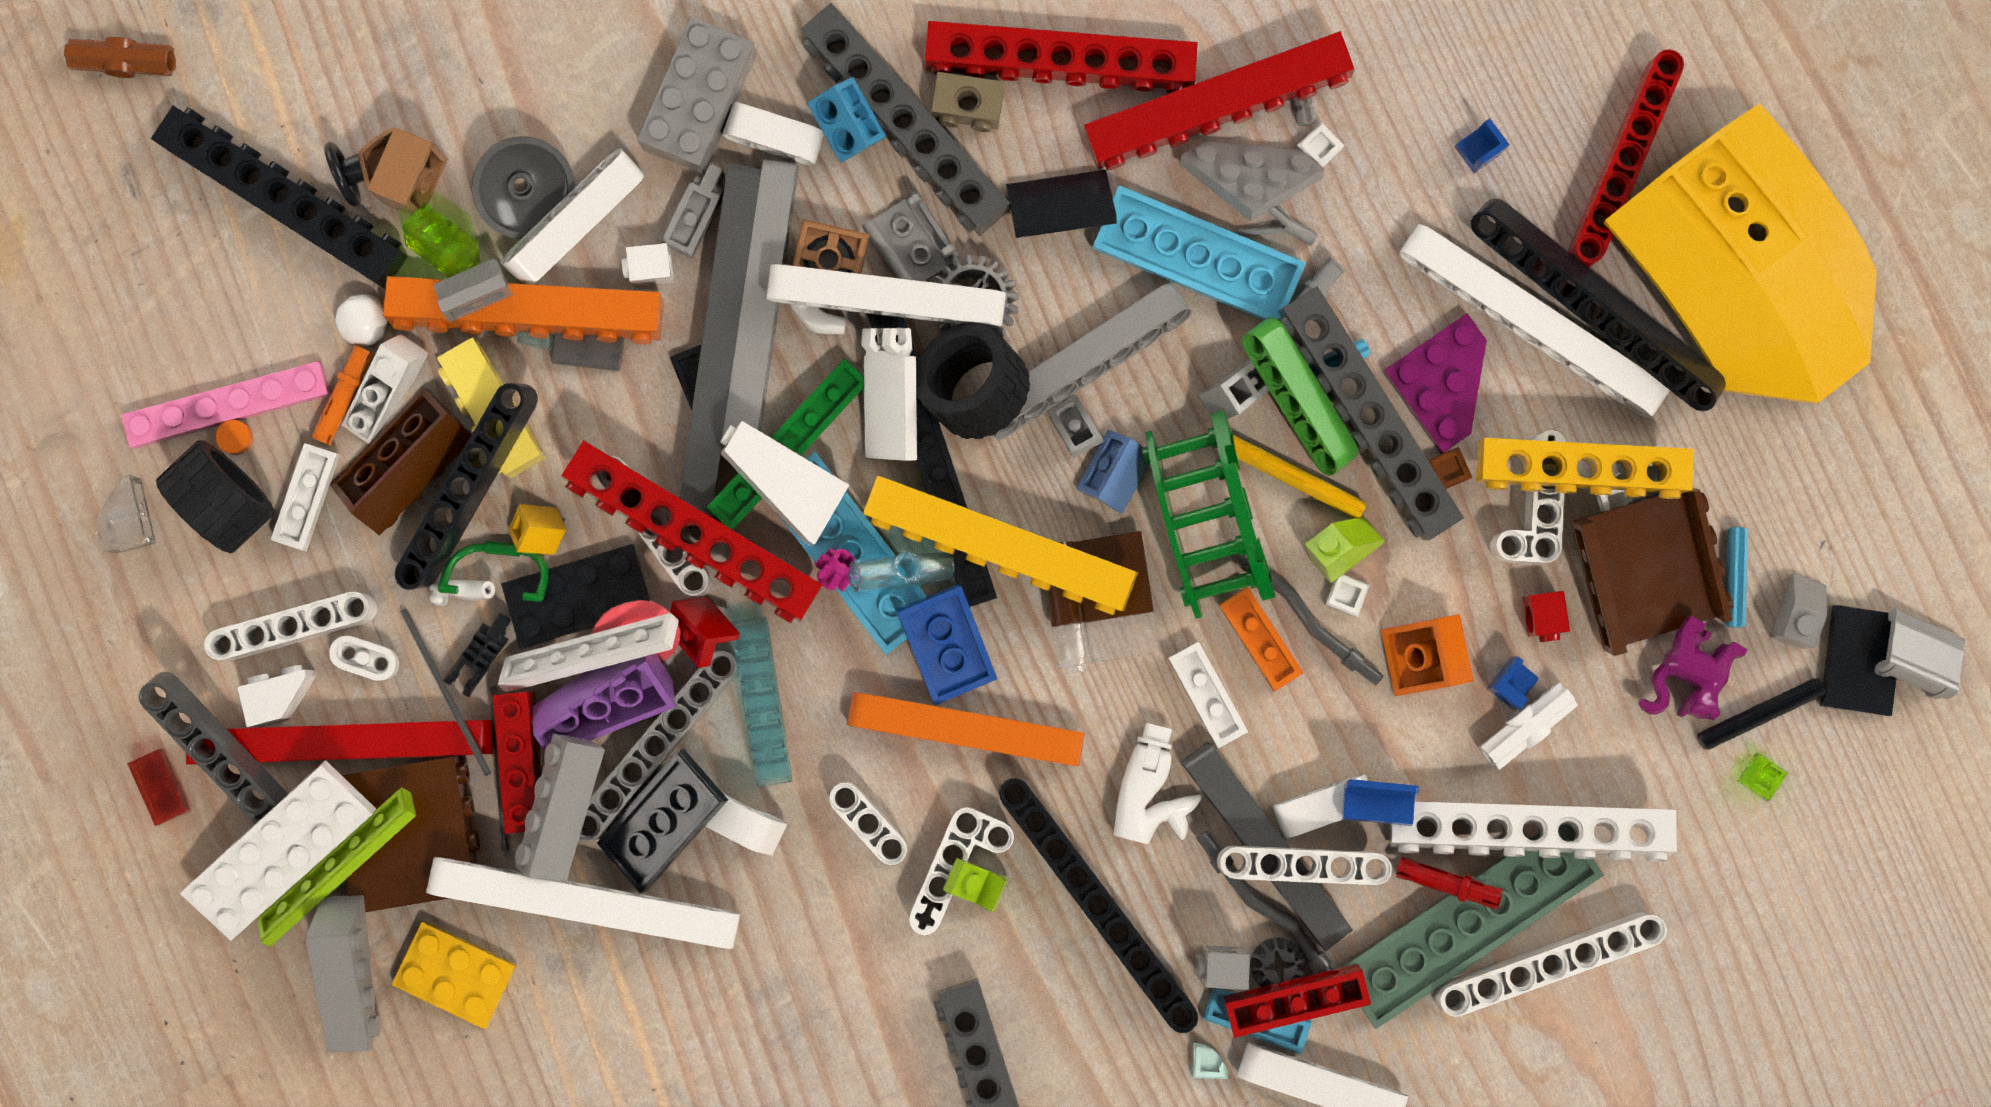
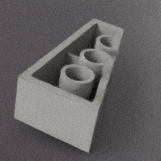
[305,895,380,1052]

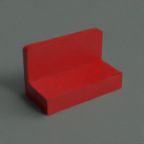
[670,596,740,668]

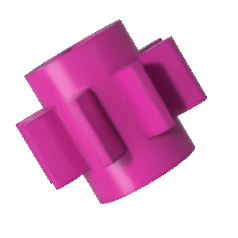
[814,548,859,592]

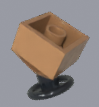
[324,127,448,220]

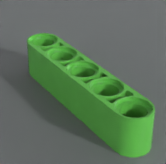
[1242,317,1358,476]

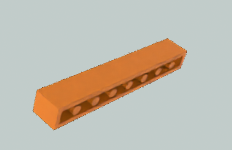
[383,276,664,345]

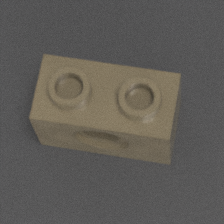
[931,72,1005,132]

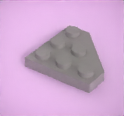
[1180,141,1324,221]

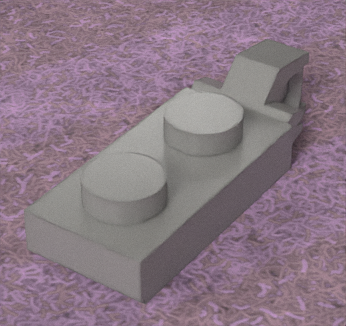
[661,163,725,259]

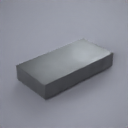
[551,333,624,371]

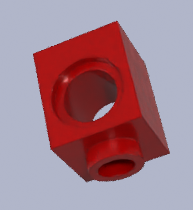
[1522,591,1570,642]

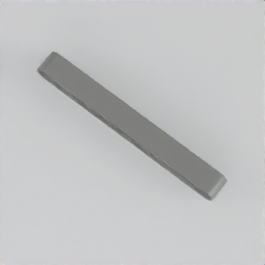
[721,159,798,452]

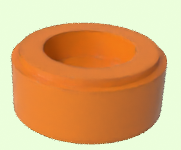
[216,420,253,455]

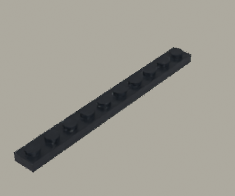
[867,277,997,607]

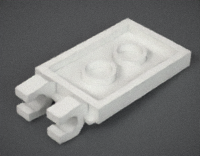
[861,328,917,461]

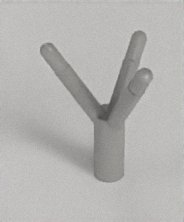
[1238,204,1317,246]

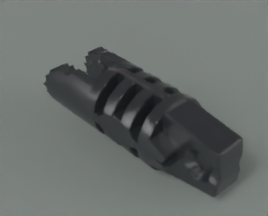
[444,613,511,697]

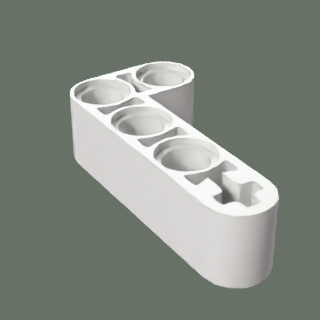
[1489,430,1566,565]
[657,764,788,855]
[909,807,1014,935]

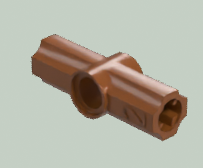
[64,37,176,78]

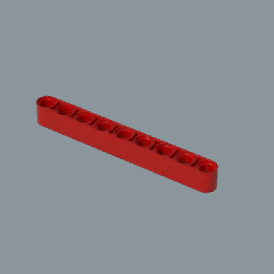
[186,720,493,765]

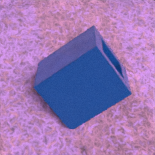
[1455,118,1510,174]
[1486,656,1538,710]

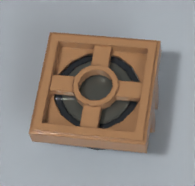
[792,219,870,274]

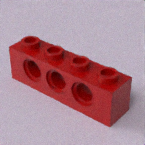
[493,692,542,834]
[1223,963,1371,1038]

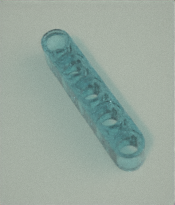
[732,616,792,787]

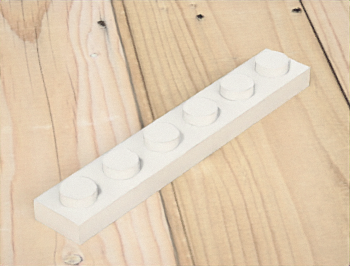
[498,613,679,693]

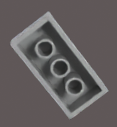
[637,17,757,175]

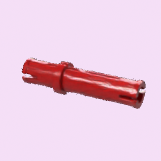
[1396,856,1503,910]

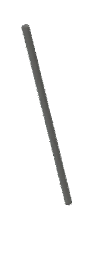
[400,609,491,776]

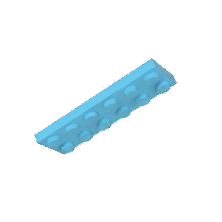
[1092,185,1306,320]
[778,452,927,655]

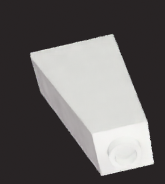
[720,421,849,546]

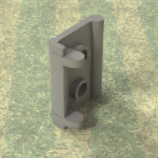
[862,189,959,282]
[1875,608,1965,699]

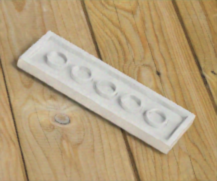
[180,760,376,941]

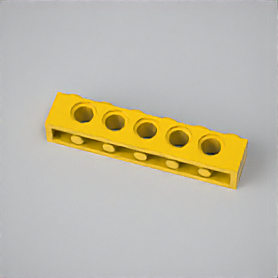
[1476,438,1694,499]

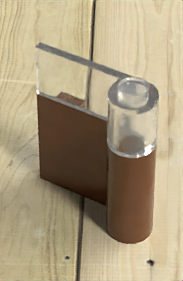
[1046,531,1161,674]

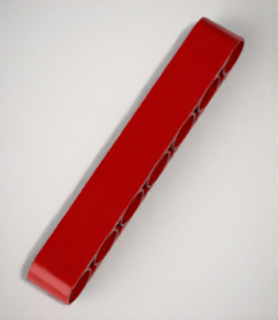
[1568,49,1684,268]

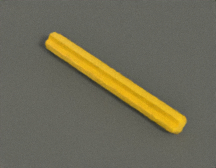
[1217,435,1366,518]

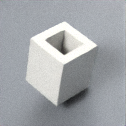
[622,243,675,287]

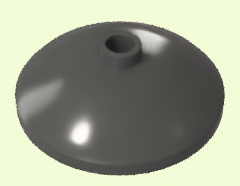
[471,136,575,239]

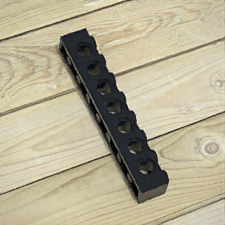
[150,105,408,290]

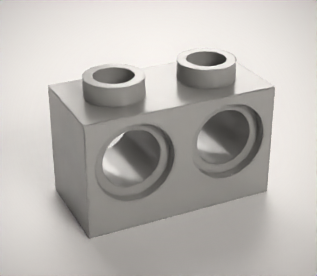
[1194,945,1250,990]

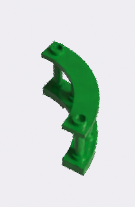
[1142,410,1275,619]

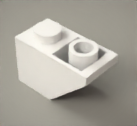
[237,665,316,727]

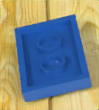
[896,584,997,706]

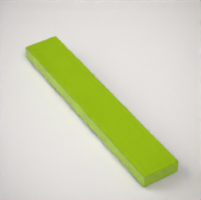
[257,787,416,947]

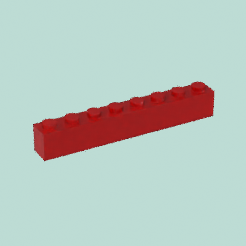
[1084,31,1355,171]

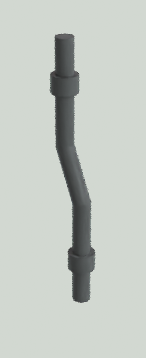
[1227,539,1384,686]
[1196,830,1332,974]

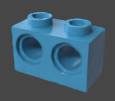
[807,77,887,163]

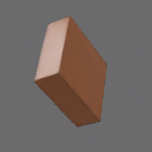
[1428,447,1473,489]

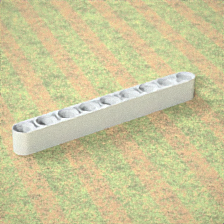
[1399,224,1670,419]
[426,857,740,949]

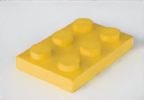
[391,921,517,1029]

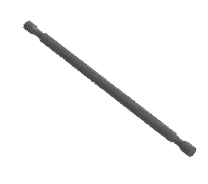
[490,686,509,851]

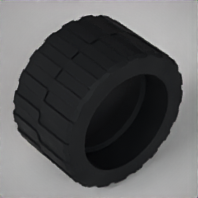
[916,323,1030,439]
[156,440,274,553]

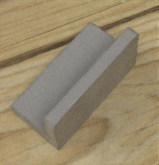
[434,258,513,322]

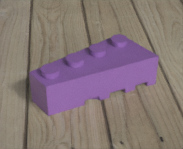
[532,654,675,750]

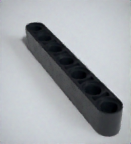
[395,383,538,590]

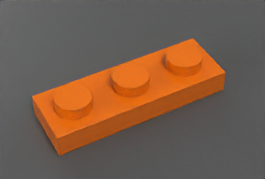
[1218,587,1304,692]

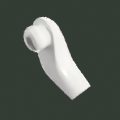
[789,304,846,334]
[429,580,495,606]

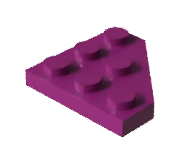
[1383,313,1487,454]

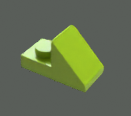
[943,858,1009,912]

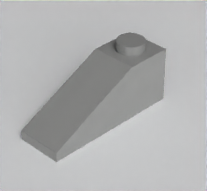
[1198,359,1269,419]

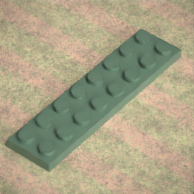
[1338,824,1604,1029]

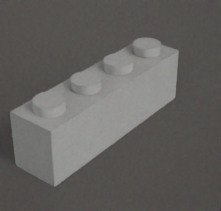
[515,733,605,883]

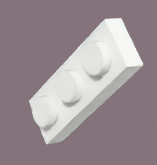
[271,443,340,552]
[1168,642,1248,748]

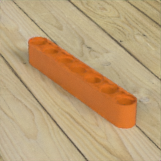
[846,691,1085,767]

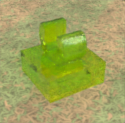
[1737,753,1788,801]

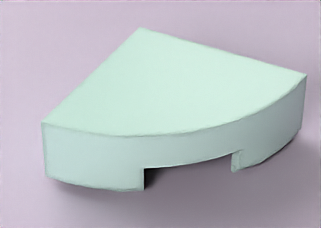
[1192,1042,1228,1079]

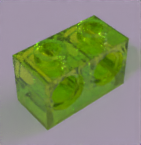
[402,202,480,277]

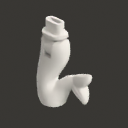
[1113,723,1201,844]

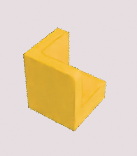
[508,504,567,555]

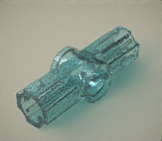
[848,551,955,592]

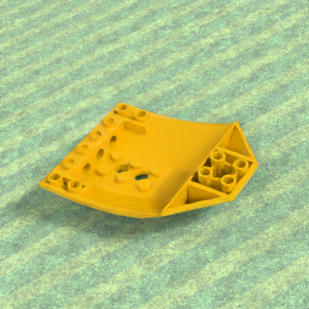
[1603,103,1877,404]

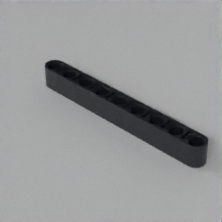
[1471,198,1726,411]
[999,778,1198,1033]

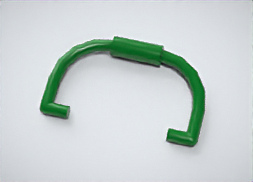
[438,540,549,602]

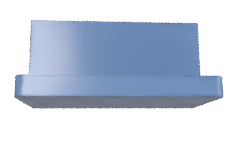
[1076,430,1148,513]

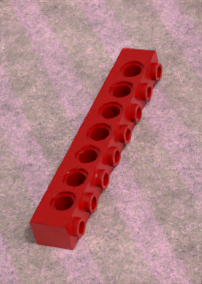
[925,21,1198,93]
[561,440,822,623]

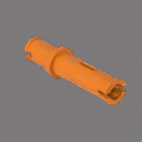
[311,344,375,446]

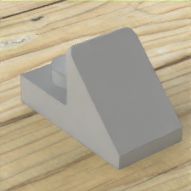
[1047,395,1104,458]

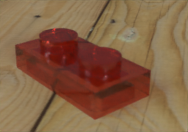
[127,749,191,826]

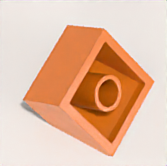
[1381,614,1474,696]

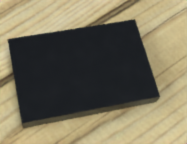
[1006,170,1117,238]
[1820,605,1897,716]

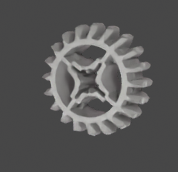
[932,255,1019,337]

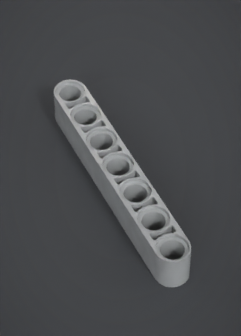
[994,284,1192,439]
[579,651,740,842]

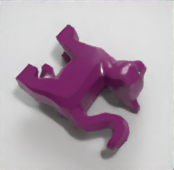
[1638,616,1748,720]

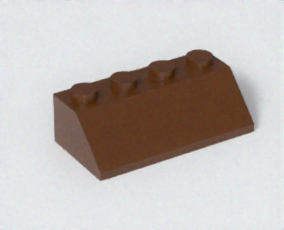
[330,387,472,536]

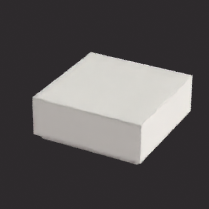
[1296,122,1345,168]
[1324,575,1370,617]

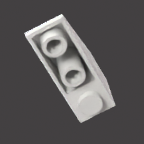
[341,334,428,444]

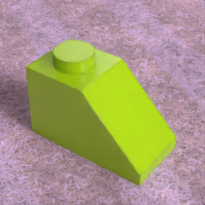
[1305,516,1385,583]

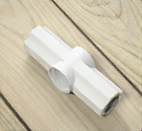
[1478,683,1578,770]

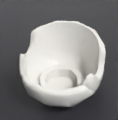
[335,294,388,346]

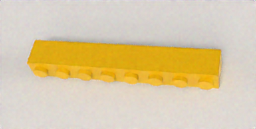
[863,475,1138,615]

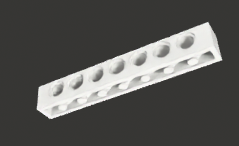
[1390,802,1677,862]

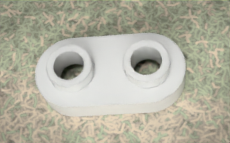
[329,636,399,681]

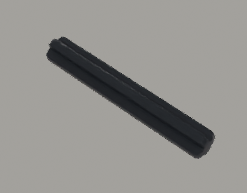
[1697,678,1826,750]

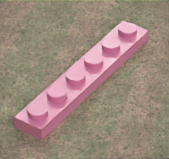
[121,361,331,449]

